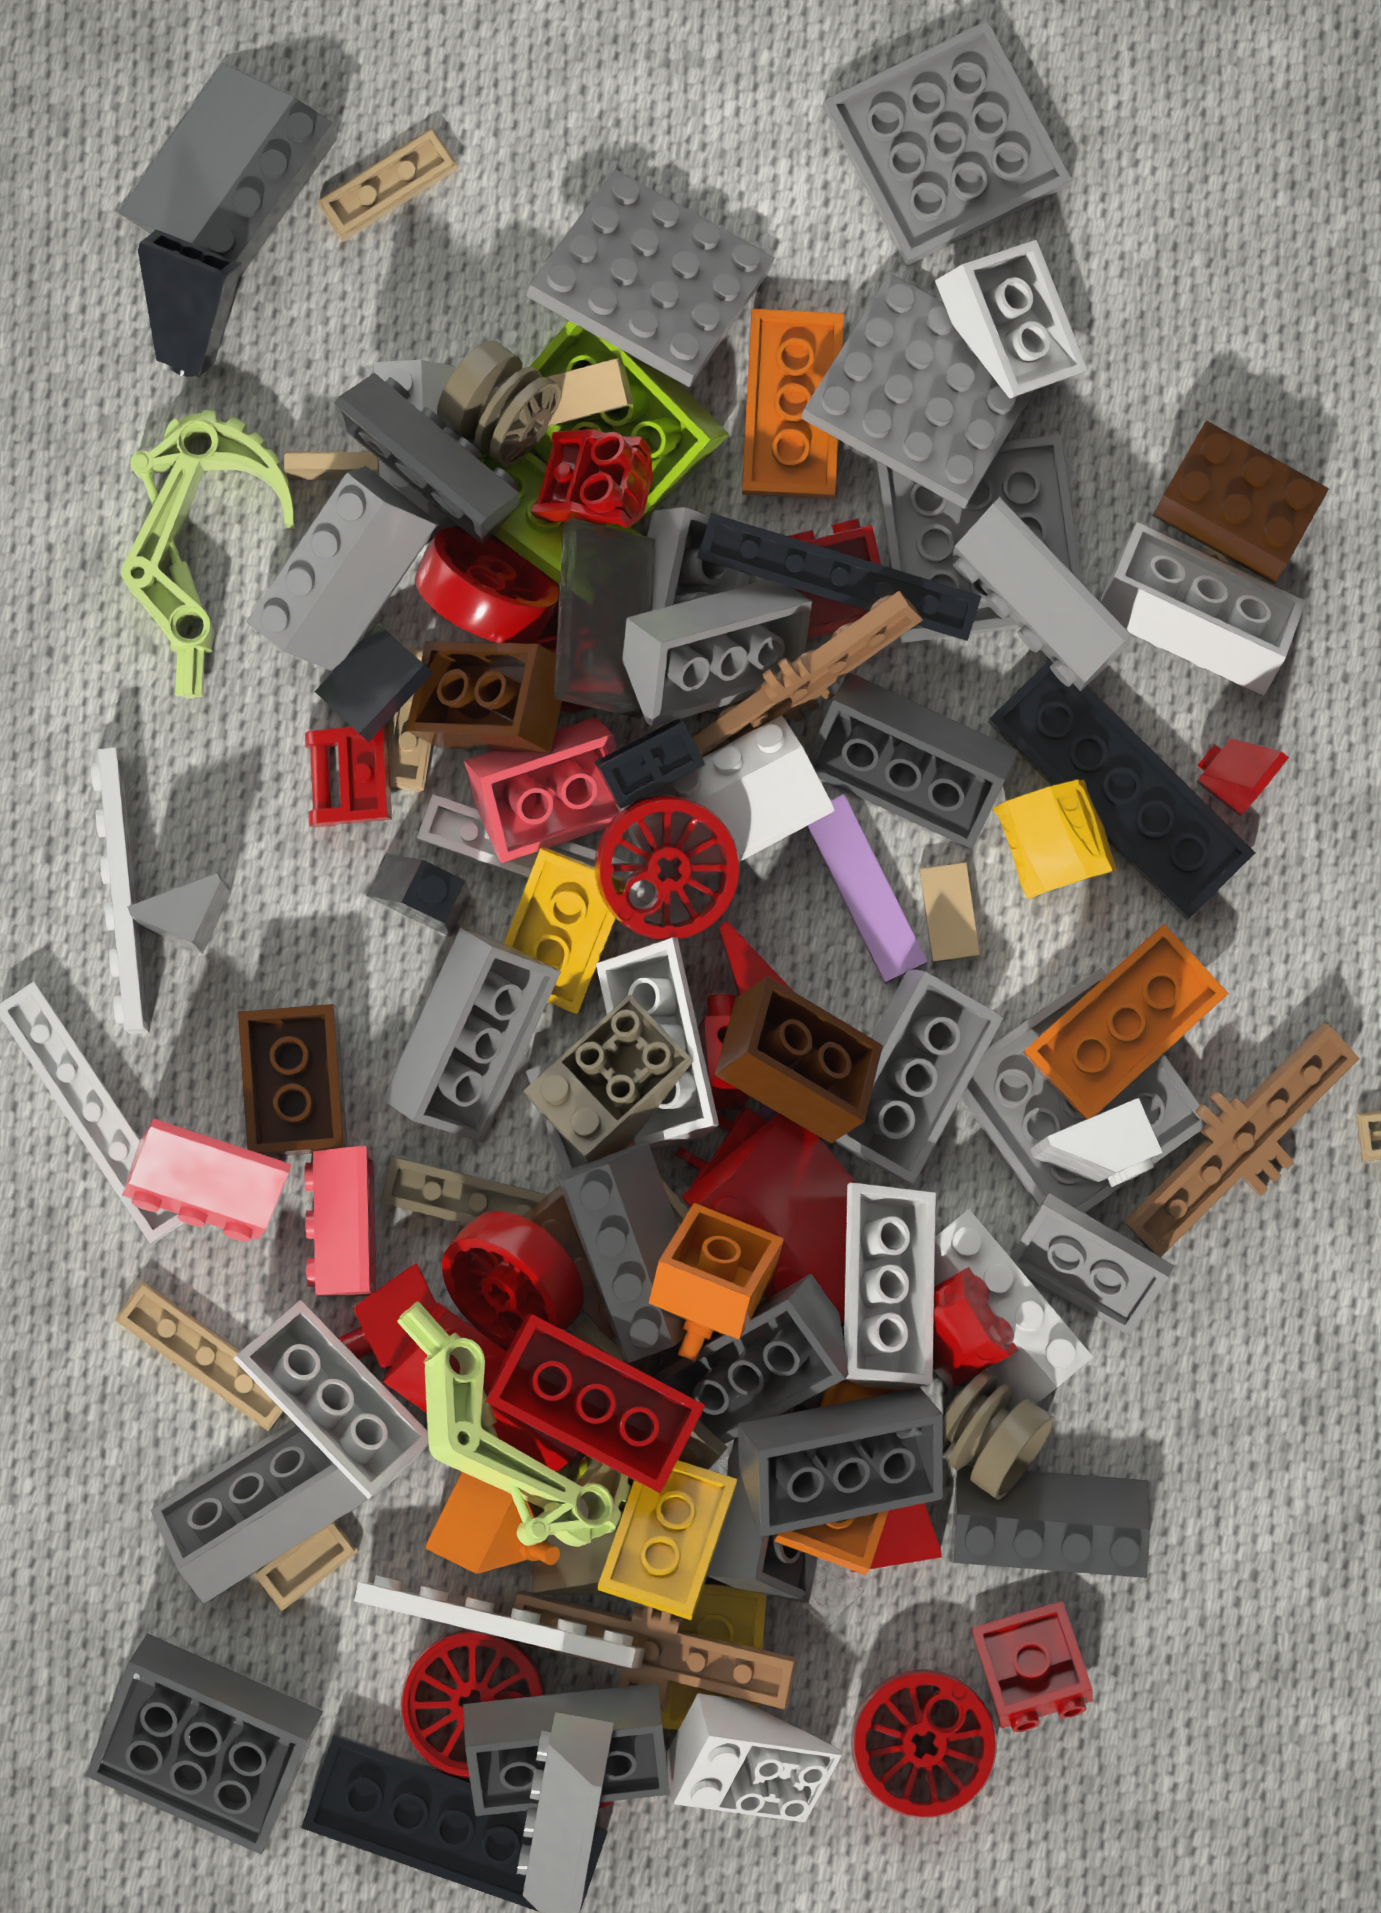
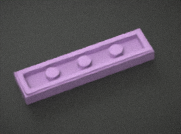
[806,794,928,984]

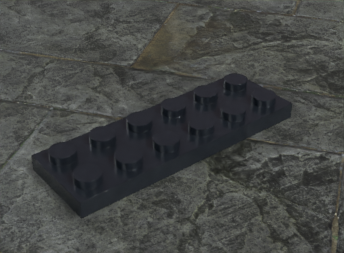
[988,660,1256,920]
[301,1734,608,1912]

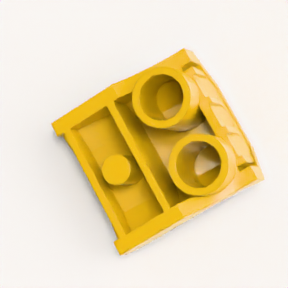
[992,780,1116,898]

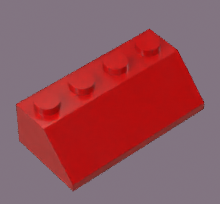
[382,1302,578,1472]
[485,1314,705,1494]

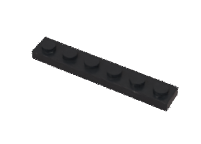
[696,513,982,641]

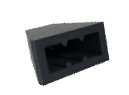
[138,229,242,377]
[366,854,472,937]

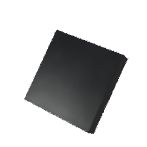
[314,623,433,742]

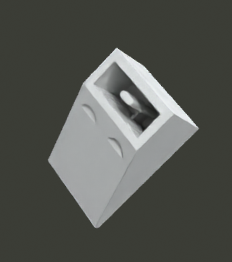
[666,1693,842,1822]

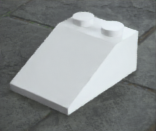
[935,240,1087,399]

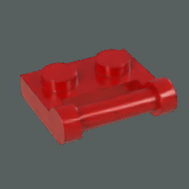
[305,725,392,827]

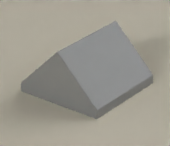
[127,873,231,954]

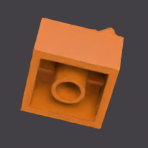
[649,1203,784,1362]
[424,1472,560,1574]

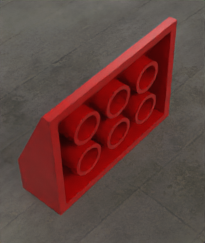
[681,1113,856,1324]

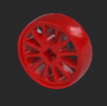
[415,527,559,644]
[594,795,740,940]
[442,1211,584,1348]
[400,1630,546,1778]
[851,1669,997,1818]

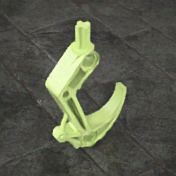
[121,409,296,699]
[397,1301,632,1547]

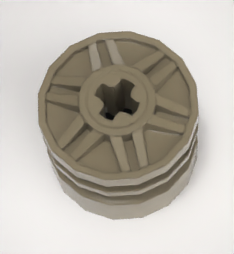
[437,340,561,467]
[943,1369,1055,1500]

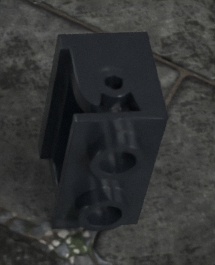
[595,719,706,809]

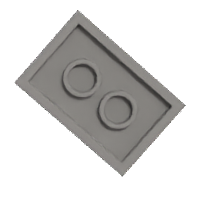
[1009,1193,1175,1336]

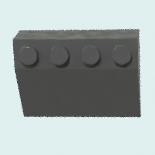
[118,63,337,282]
[86,1633,323,1855]

